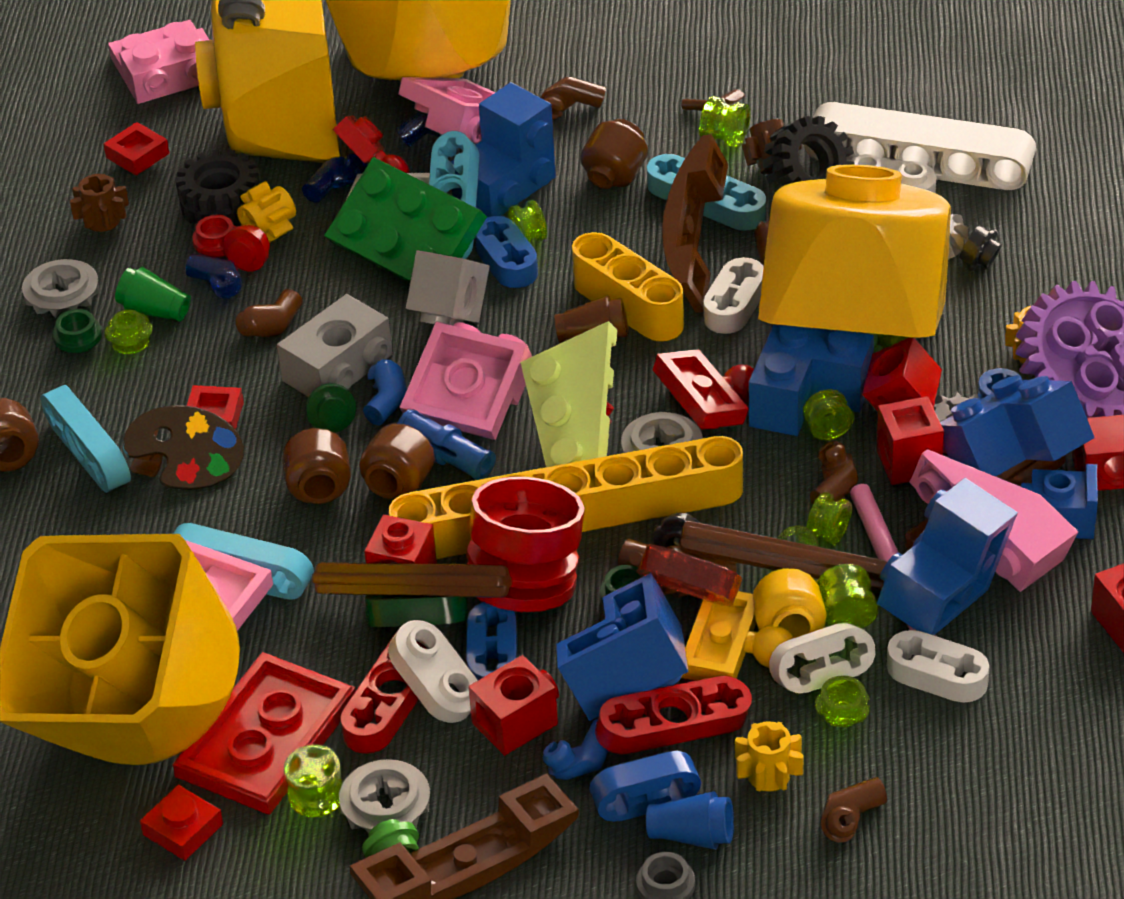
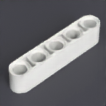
[804,102,1036,190]

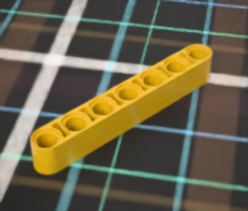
[389,436,743,559]

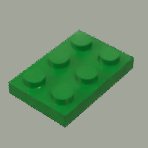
[324,157,487,283]

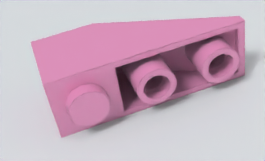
[910,449,1078,592]

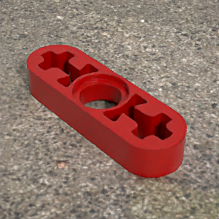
[341,632,427,754]
[595,676,752,754]

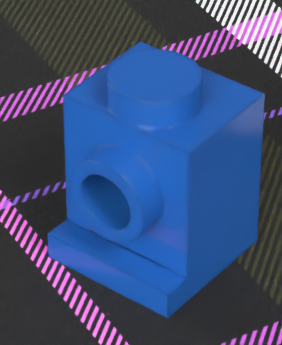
[1021,464,1098,539]

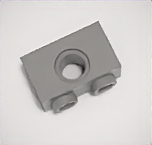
[406,250,490,326]
[277,294,393,397]

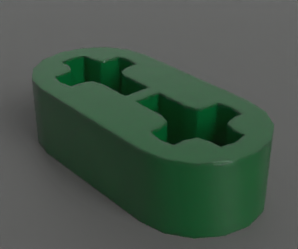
[365,595,468,627]

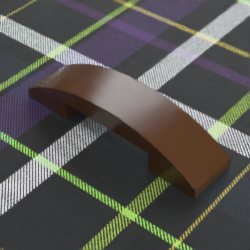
[662,134,728,313]
[350,774,579,899]

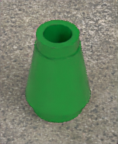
[115,267,191,322]

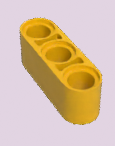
[572,232,684,341]

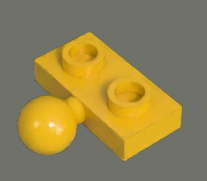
[681,585,794,681]

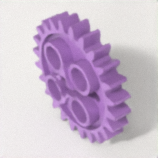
[1015,281,1124,418]

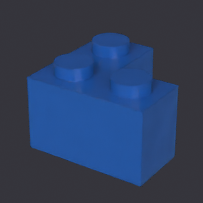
[451,82,556,217]
[749,324,874,436]
[940,375,1095,477]
[877,478,1018,635]
[556,573,689,721]

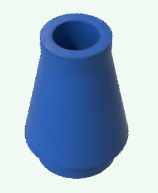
[646,791,734,850]

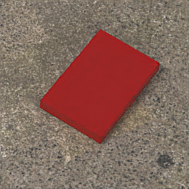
[172,652,356,815]

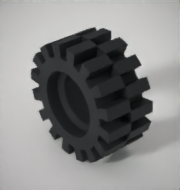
[763,115,855,192]
[175,149,260,225]

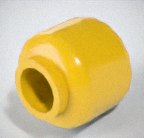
[753,568,827,638]

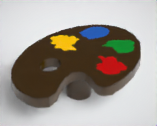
[122,405,244,490]

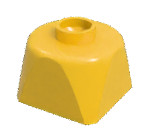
[195,0,341,165]
[326,0,511,83]
[758,165,951,338]
[0,534,240,765]

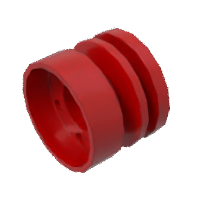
[466,476,585,612]

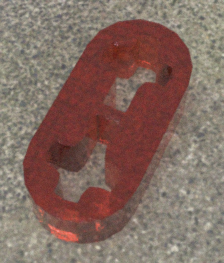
[637,544,743,606]

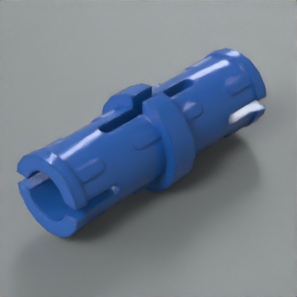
[397,409,496,480]

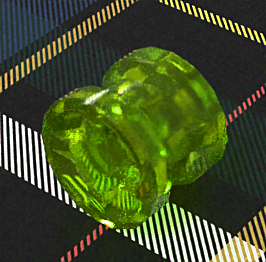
[699,95,751,148]
[817,564,878,629]
[284,745,343,817]

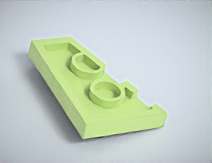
[520,321,617,467]

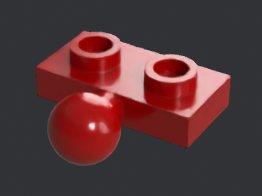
[332,115,409,173]
[652,349,754,430]

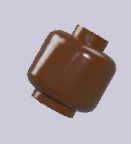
[580,119,648,189]
[0,398,39,472]
[359,423,435,499]
[282,428,351,504]

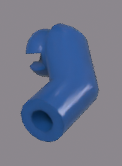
[363,359,407,425]
[543,719,609,780]

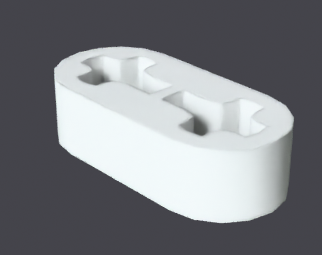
[703,257,764,334]
[769,623,876,693]
[887,630,989,703]

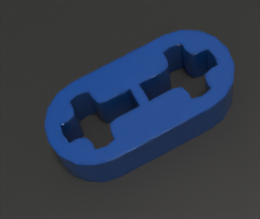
[475,216,538,288]
[466,602,518,681]
[589,751,701,822]

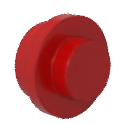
[192,215,236,257]
[223,225,270,271]

